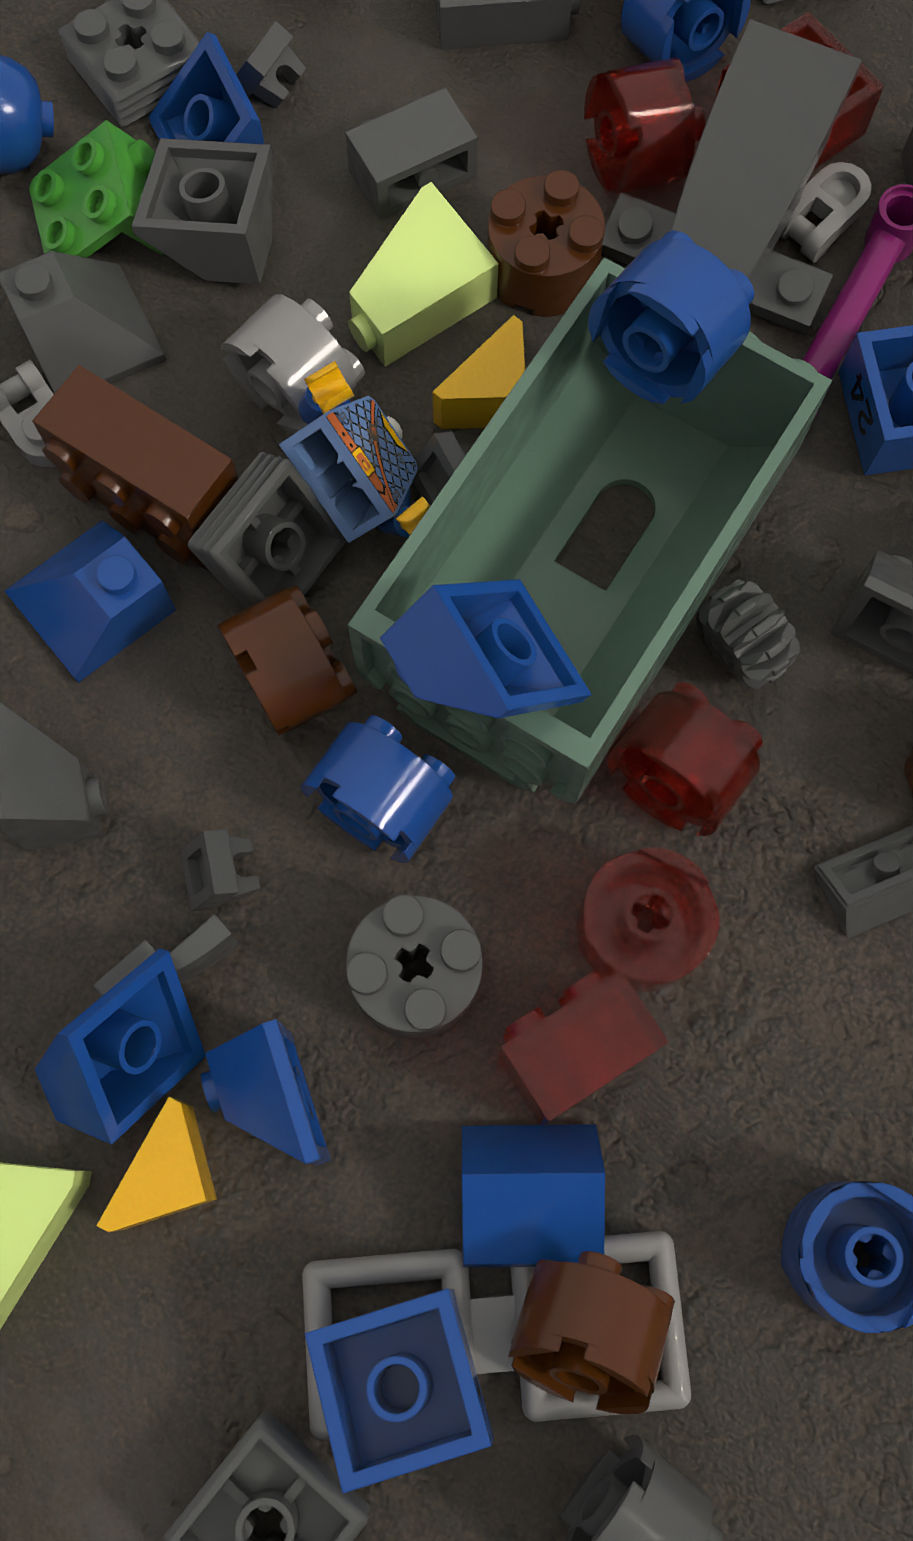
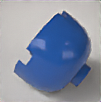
[0,55,54,175]

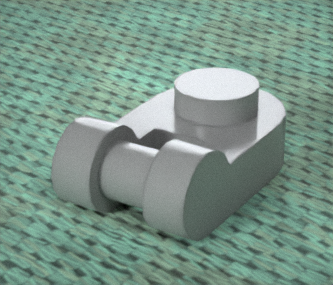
[780,162,872,263]
[0,360,56,468]

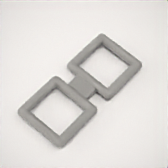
[302,1231,692,1441]

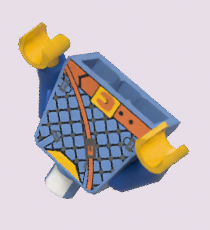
[279,361,430,543]

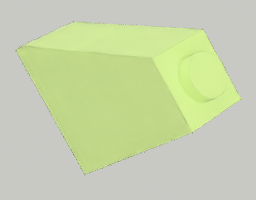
[348,182,499,367]
[0,1162,92,1329]

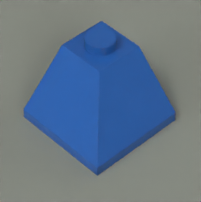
[5,520,176,683]
[380,579,592,719]
[34,948,206,1145]
[201,1019,331,1165]

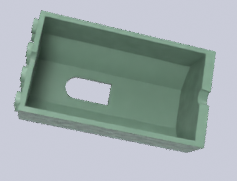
[348,257,832,804]

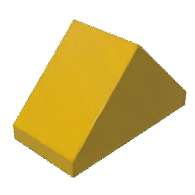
[432,315,525,429]
[96,1097,217,1232]

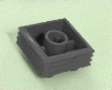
[58,0,200,127]
[188,452,347,609]
[163,1411,370,1541]

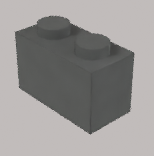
[345,87,478,220]

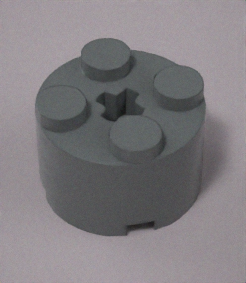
[346,895,483,1039]
[551,1435,723,1541]

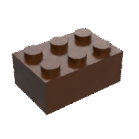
[32,365,238,570]

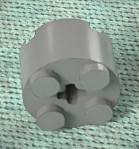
[220,294,365,435]

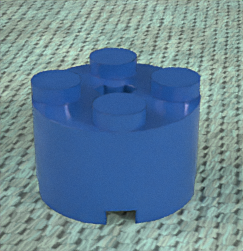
[621,0,751,82]
[588,230,755,404]
[300,715,456,863]
[781,1181,913,1333]

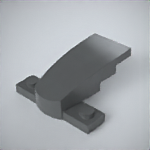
[601,19,862,335]

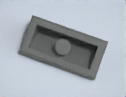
[813,825,913,938]

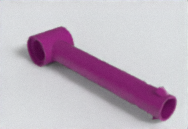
[802,184,913,419]

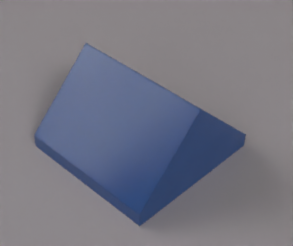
[148,32,264,144]
[462,1124,605,1268]

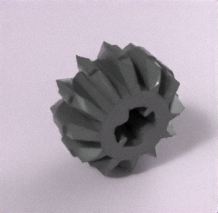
[696,579,801,689]

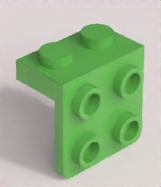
[29,120,164,258]

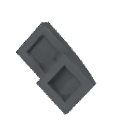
[93,914,241,996]

